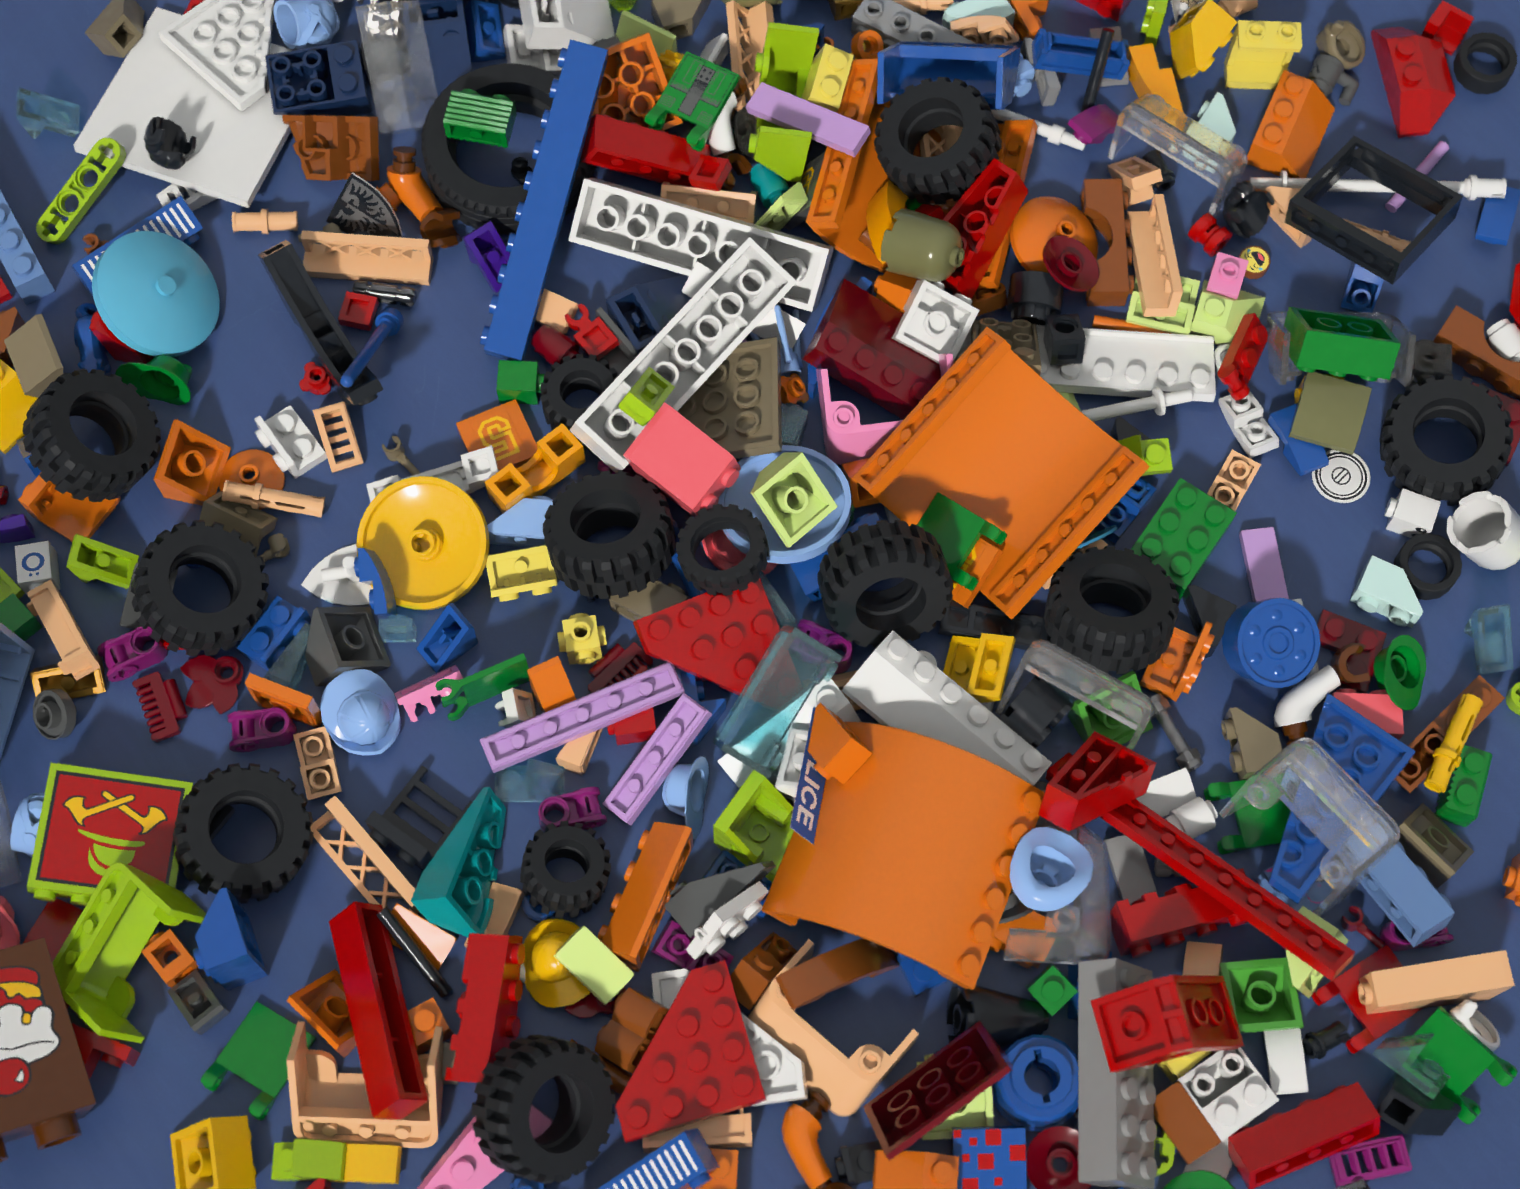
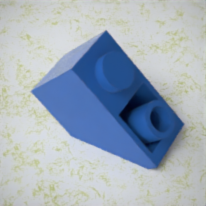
[1340,246,1391,316]

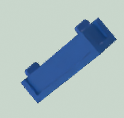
[1032,28,1130,80]

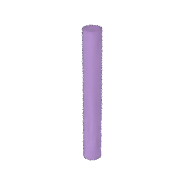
[1385,141,1449,213]

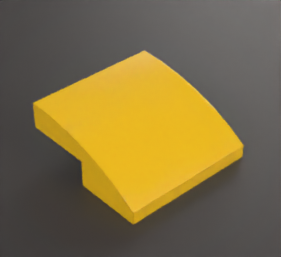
[943,633,1015,703]

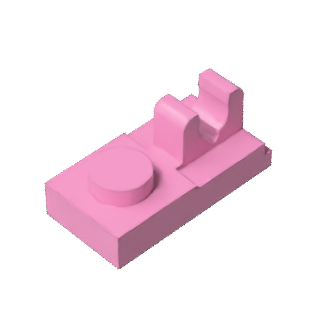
[394,665,463,722]

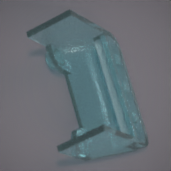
[713,625,843,779]

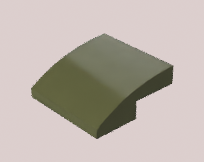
[1289,372,1372,455]

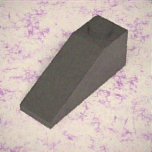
[664,861,776,938]

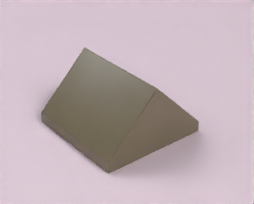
[4,314,63,398]
[1390,803,1474,888]

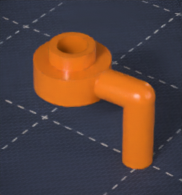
[851,30,884,59]

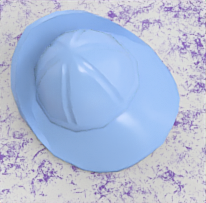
[320,669,401,756]
[1010,827,1094,912]

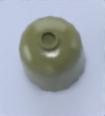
[881,209,965,282]

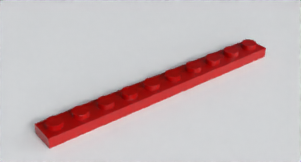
[1045,752,1355,981]

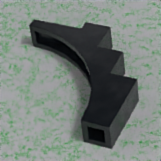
[258,240,384,406]

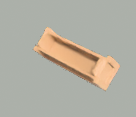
[661,182,758,224]
[26,579,101,681]
[642,1108,752,1153]

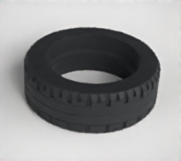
[421,63,595,235]

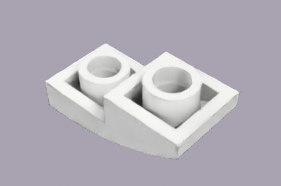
[1218,392,1279,459]
[1263,1028,1308,1095]

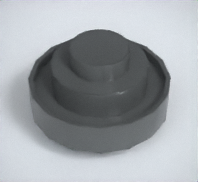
[33,689,77,740]

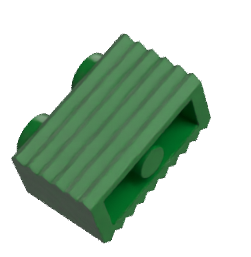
[443,89,517,148]
[1435,745,1493,827]

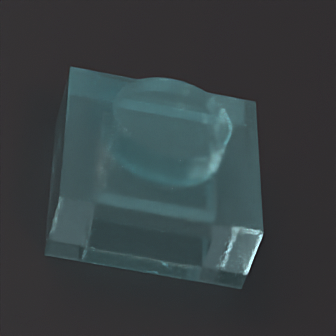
[378,614,417,642]

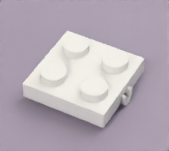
[686,881,769,960]

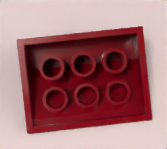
[802,278,941,420]
[863,1021,1013,1161]

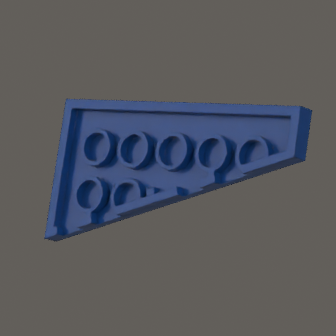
[1268,693,1416,904]

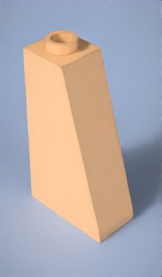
[1358,950,1515,1014]

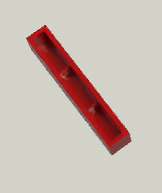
[329,901,429,1120]

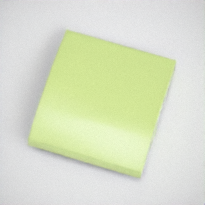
[1125,275,1200,335]

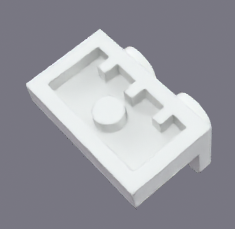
[254,405,327,479]

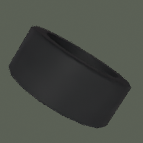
[1453,32,1517,94]
[1394,533,1462,600]

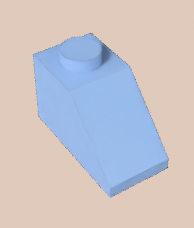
[487,496,553,547]

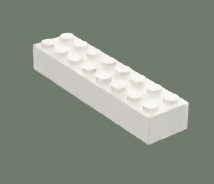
[568,177,834,312]
[569,237,797,474]

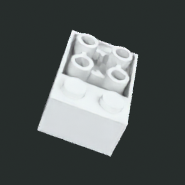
[519,0,615,50]

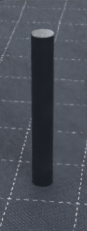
[1080,28,1115,113]
[376,906,452,998]

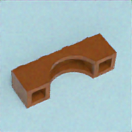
[1080,179,1134,306]
[1429,305,1520,400]

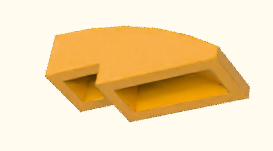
[1126,43,1186,138]
[867,180,908,264]

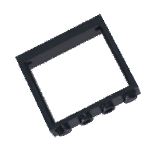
[1285,136,1463,285]

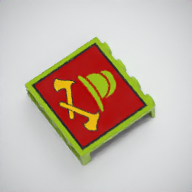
[27,762,193,906]

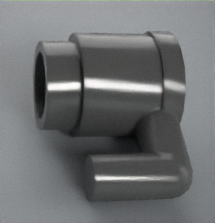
[1307,54,1359,106]

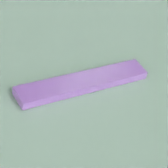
[479,662,685,773]

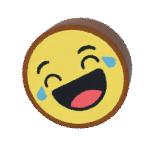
[1238,246,1270,279]

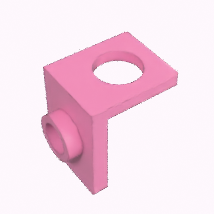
[1206,252,1249,299]

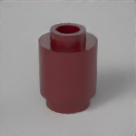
[531,324,580,365]

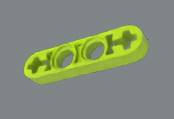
[36,138,126,244]

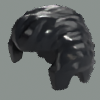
[143,117,196,170]
[1222,180,1275,238]

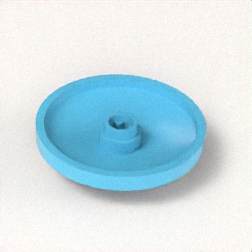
[92,231,220,357]

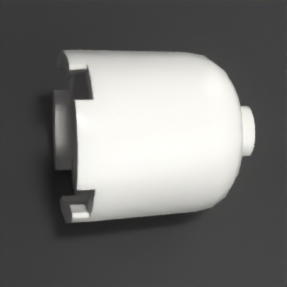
[1447,491,1520,570]

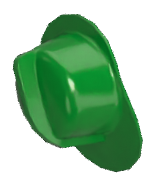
[115,355,192,405]
[1373,635,1427,710]

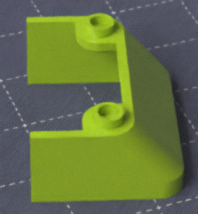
[748,22,819,182]
[52,862,207,1044]

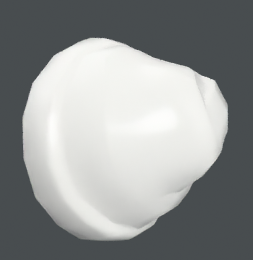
[1450,999,1501,1052]

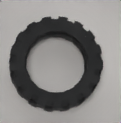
[676,504,770,596]

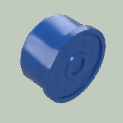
[1222,598,1320,688]
[992,1035,1078,1133]

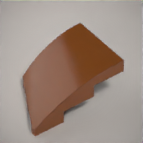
[282,114,380,181]

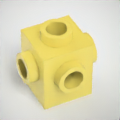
[557,613,607,665]

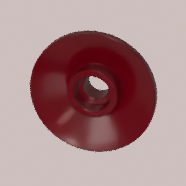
[1043,235,1099,292]
[1026,1126,1092,1189]

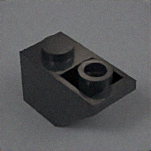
[1375,1067,1462,1136]

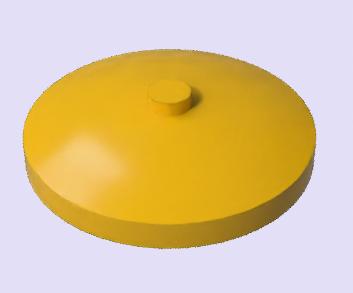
[356,476,490,610]

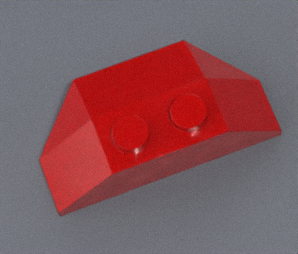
[1370,27,1456,138]

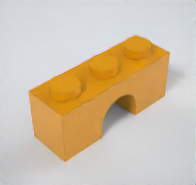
[485,423,586,513]

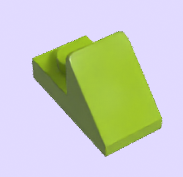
[619,366,675,426]
[1117,435,1173,476]
[66,534,139,589]
[271,1138,347,1181]

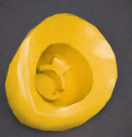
[523,919,591,1008]

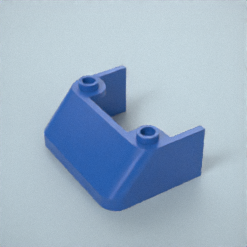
[877,41,1020,110]

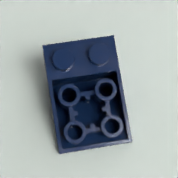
[400,0,473,101]
[265,39,373,116]
[606,275,692,355]

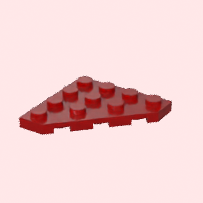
[633,578,804,711]
[615,960,766,1143]

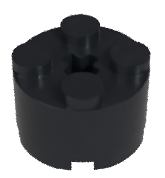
[999,672,1074,749]

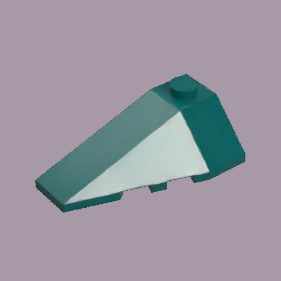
[411,786,506,937]

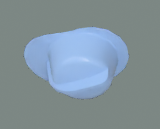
[662,756,709,839]

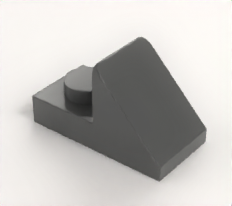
[167,969,230,1035]

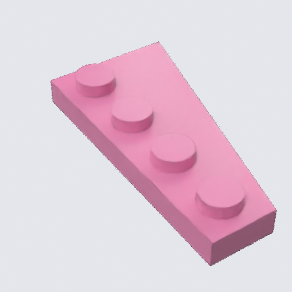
[417,1104,553,1189]

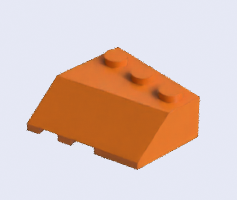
[593,33,683,130]

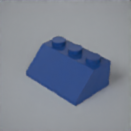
[193,887,268,991]

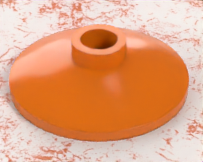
[219,449,285,510]

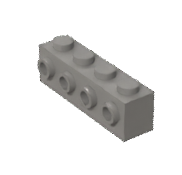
[851,0,976,49]

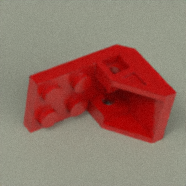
[1091,975,1244,1073]

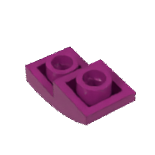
[1067,104,1127,145]
[651,920,734,971]

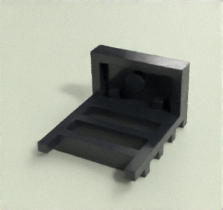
[365,765,473,871]

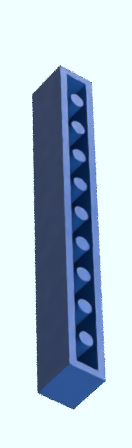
[480,39,608,361]

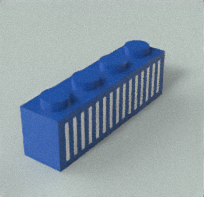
[71,196,203,299]
[598,1128,720,1189]

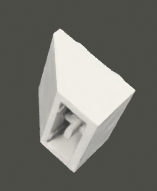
[1177,1047,1279,1141]

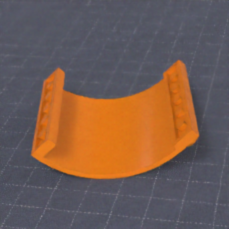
[806,58,1038,289]
[852,327,1150,619]
[761,722,1045,990]

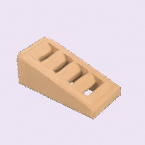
[313,401,364,473]
[556,728,603,775]

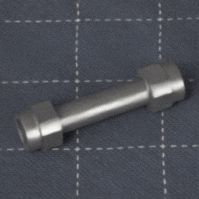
[1145,693,1203,772]

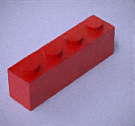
[581,114,710,187]
[1228,1082,1381,1189]

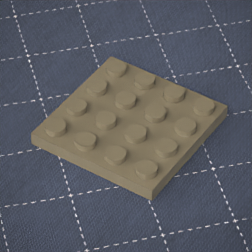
[677,337,782,459]

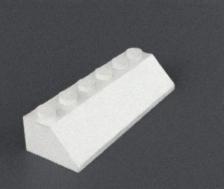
[842,630,1052,786]

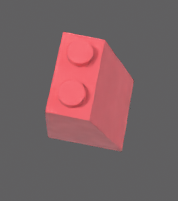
[623,402,741,517]

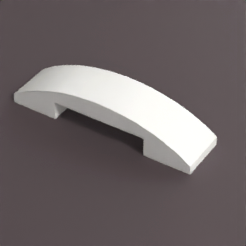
[366,445,499,503]

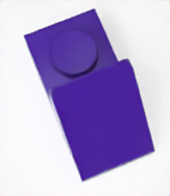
[463,221,510,293]

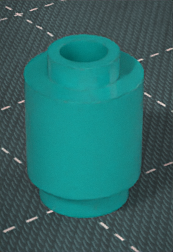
[750,163,790,208]

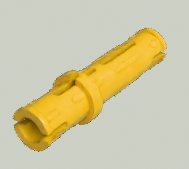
[1424,693,1483,793]

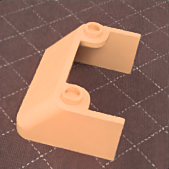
[748,939,919,1117]
[287,1021,444,1148]

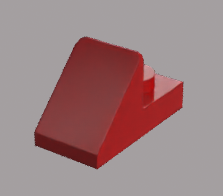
[71,1023,141,1079]

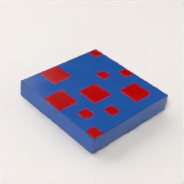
[952,1126,1027,1189]

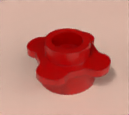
[299,362,332,395]

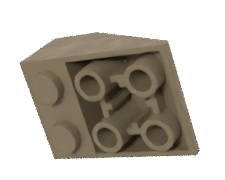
[971,318,1041,376]

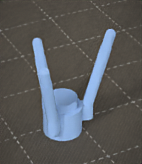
[750,305,803,377]

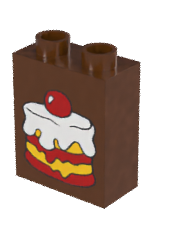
[0,938,96,1163]

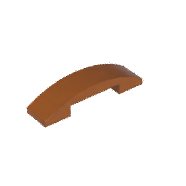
[775,938,899,1010]

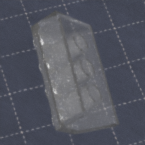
[355,0,438,136]

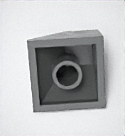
[305,607,391,687]

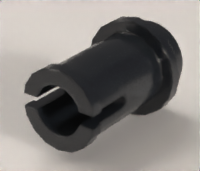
[1142,150,1176,191]
[1302,1021,1349,1059]

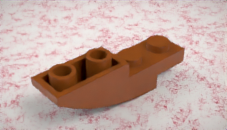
[1395,675,1505,794]

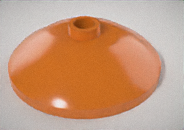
[1010,196,1098,273]

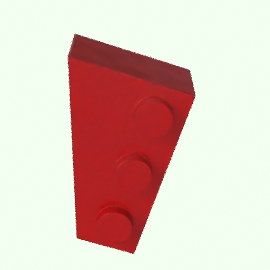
[1038,731,1156,831]

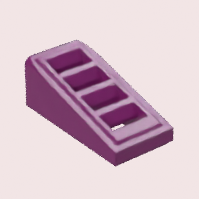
[1328,1134,1412,1187]

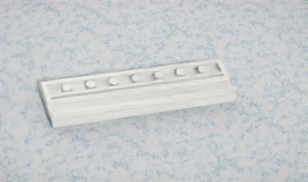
[956,325,1216,402]

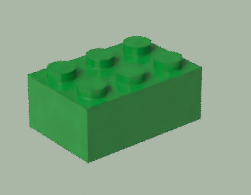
[1279,306,1401,381]
[1131,478,1237,600]

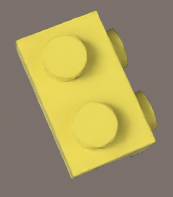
[486,544,558,602]

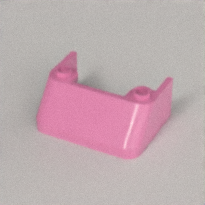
[816,353,954,465]

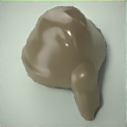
[1316,20,1365,69]

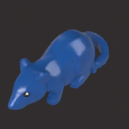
[74,303,111,375]

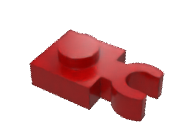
[564,303,619,361]

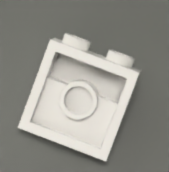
[892,280,979,364]

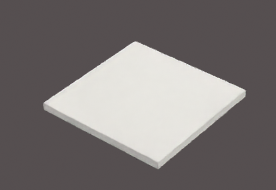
[73,7,294,208]

